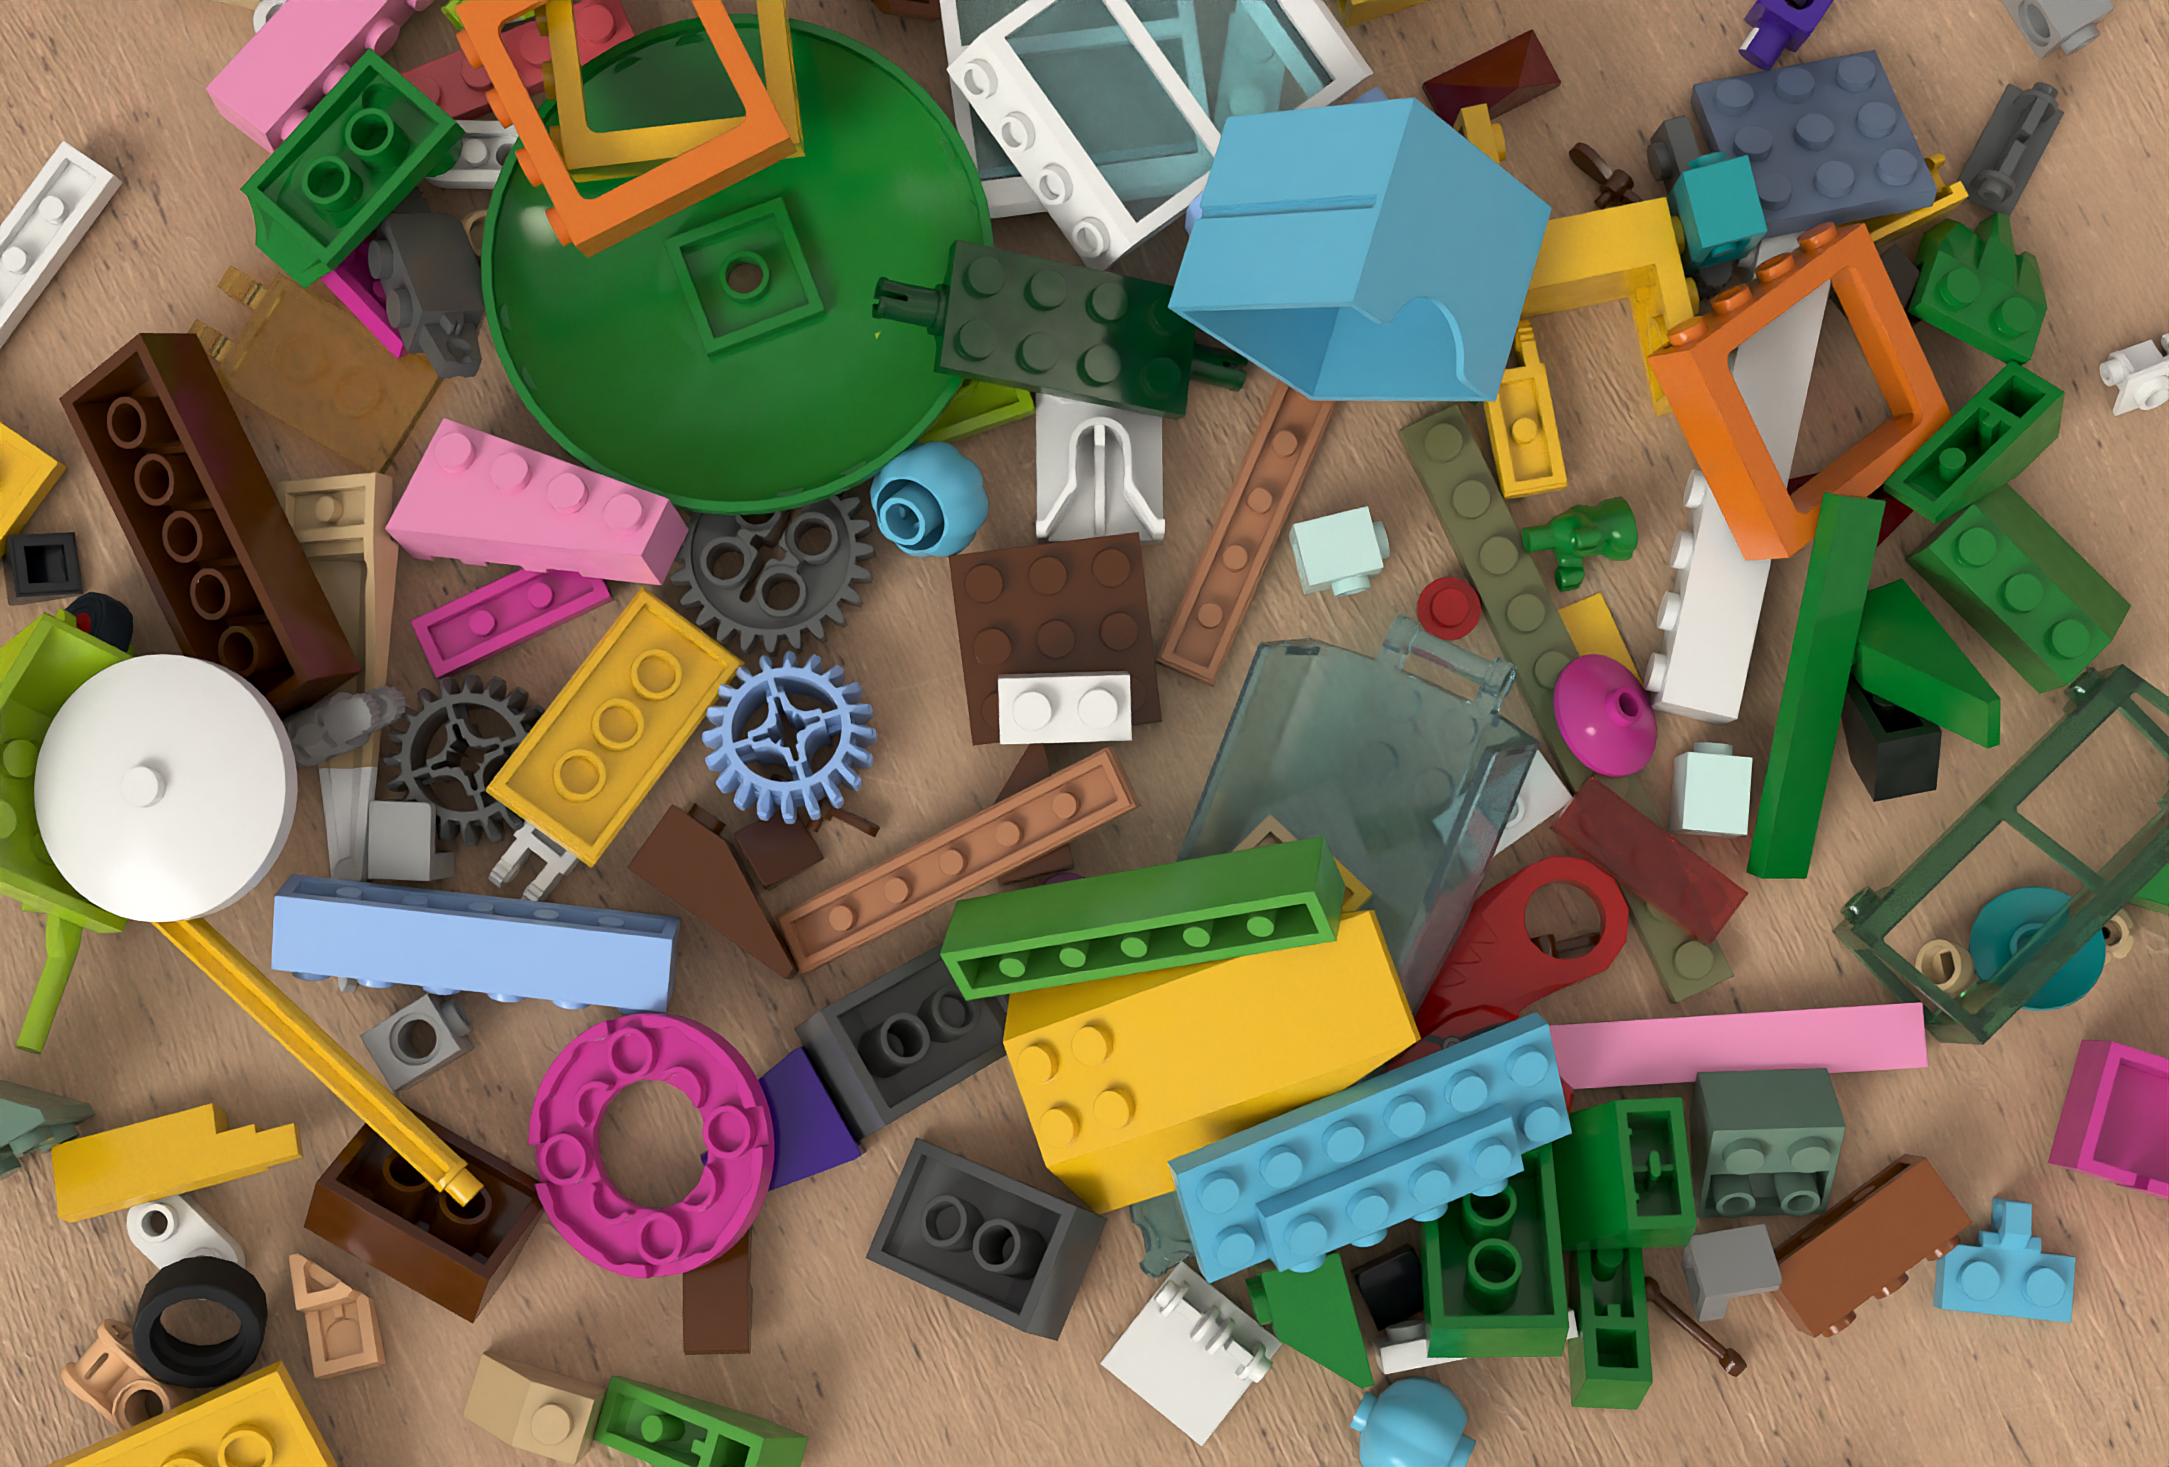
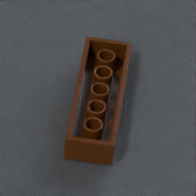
[59,333,362,721]

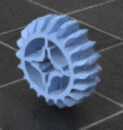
[702,650,877,824]

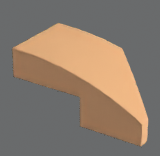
[289,1253,386,1380]

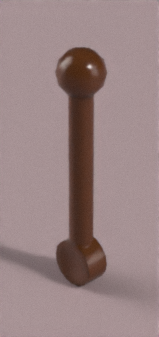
[1644,1276,1747,1377]

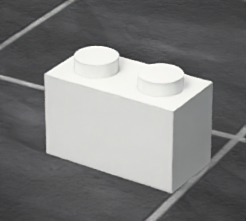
[998,671,1132,744]

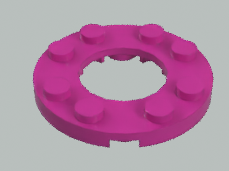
[528,1012,775,1279]

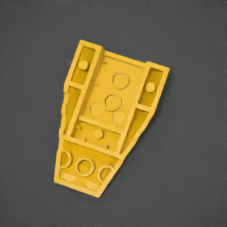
[1003,910,1421,1214]

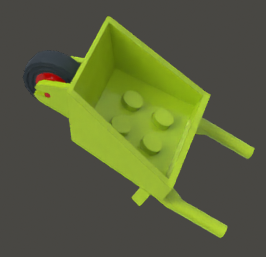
[0,592,135,1054]

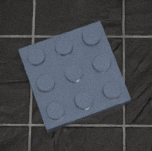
[1691,50,1937,239]

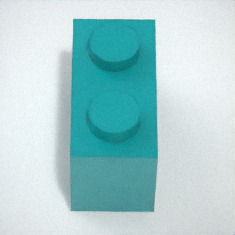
[1667,151,1768,274]

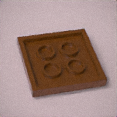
[948,532,1162,746]

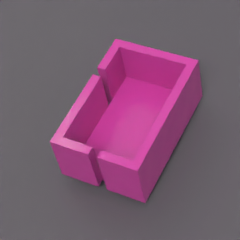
[2048,1040,2169,1201]

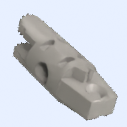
[282,685,407,769]

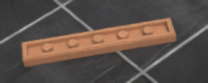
[1155,379,1337,687]
[775,747,1141,975]

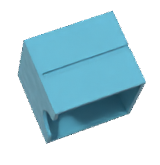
[1168,97,1552,401]

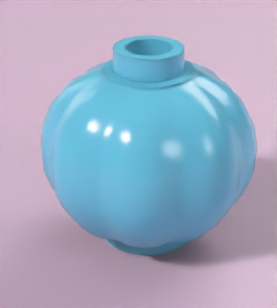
[870,440,989,558]
[1350,1376,1476,1467]

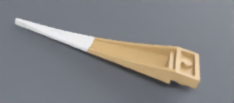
[276,472,399,992]

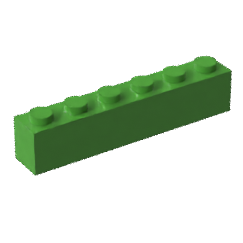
[940,836,1345,1001]

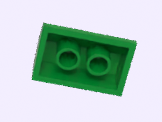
[1905,483,2131,694]

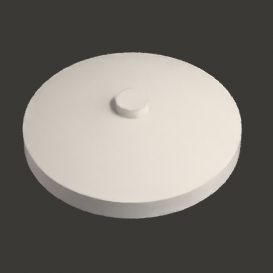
[34,654,298,922]

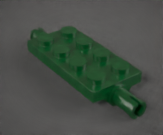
[872,240,1248,420]

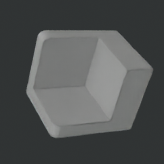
[367,799,455,881]
[1681,1224,1782,1322]

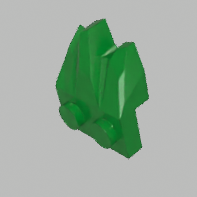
[1907,212,2047,365]

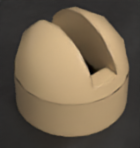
[1915,939,1975,993]

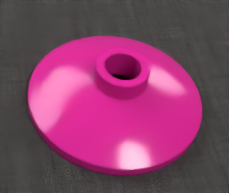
[1553,654,1657,778]

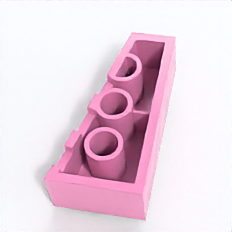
[385,418,689,585]

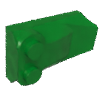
[240,48,466,289]

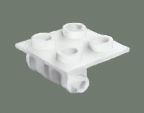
[1100,1260,1282,1446]

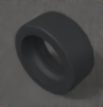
[132,1256,268,1389]

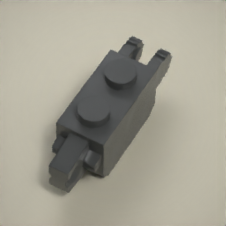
[368,186,486,378]

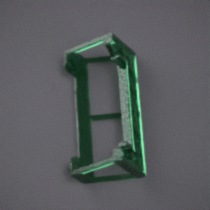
[1832,664,2169,1045]

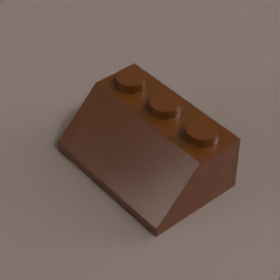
[304,1103,545,1324]

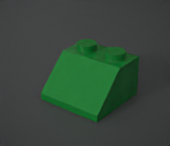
[1245,1249,1375,1389]

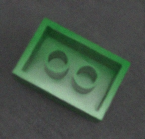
[1418,1142,1569,1358]

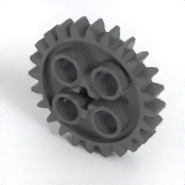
[670,491,876,657]

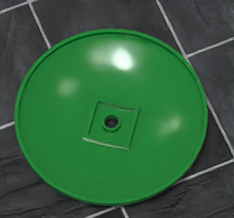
[481,13,994,515]

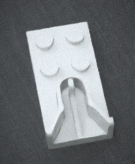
[1036,392,1165,545]

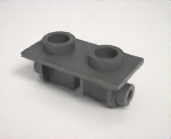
[1956,82,2064,217]

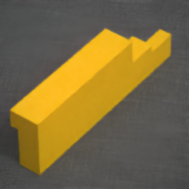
[51,1103,303,1223]

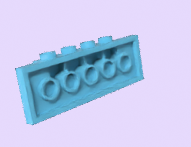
[1167,1012,1572,1284]

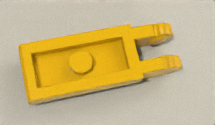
[1483,319,1567,500]

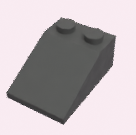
[794,943,1009,1141]
[866,1137,1108,1341]

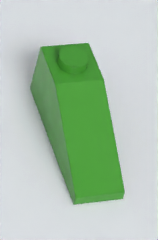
[593,1376,808,1467]

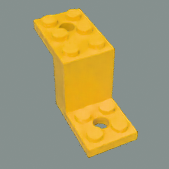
[1453,103,1699,417]

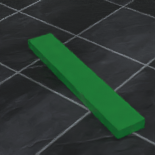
[1746,492,1886,879]

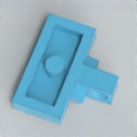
[1933,1198,2076,1323]

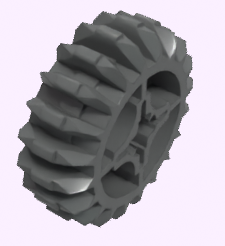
[383,673,545,847]

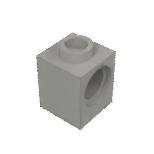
[2001,0,2115,61]
[360,994,475,1092]

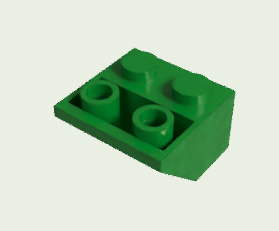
[1552,1097,1697,1251]

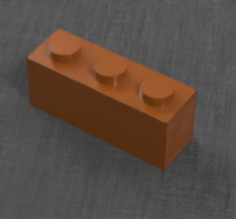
[1770,1154,1973,1338]

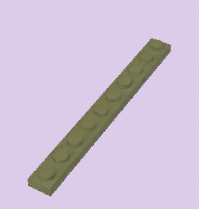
[1397,404,1734,1003]

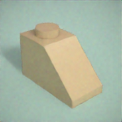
[463,1351,608,1465]

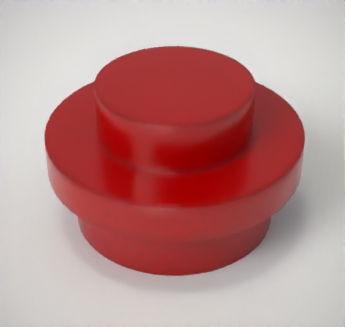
[1416,577,1481,641]

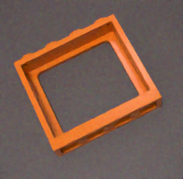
[454,0,797,258]
[1647,222,1952,561]

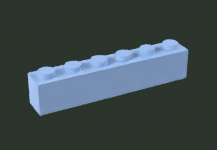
[271,874,680,1015]

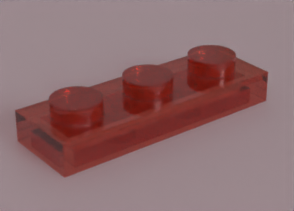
[1549,775,1748,946]

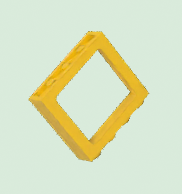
[534,0,805,183]

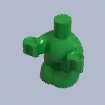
[1522,496,1638,592]

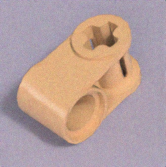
[60,1319,195,1432]

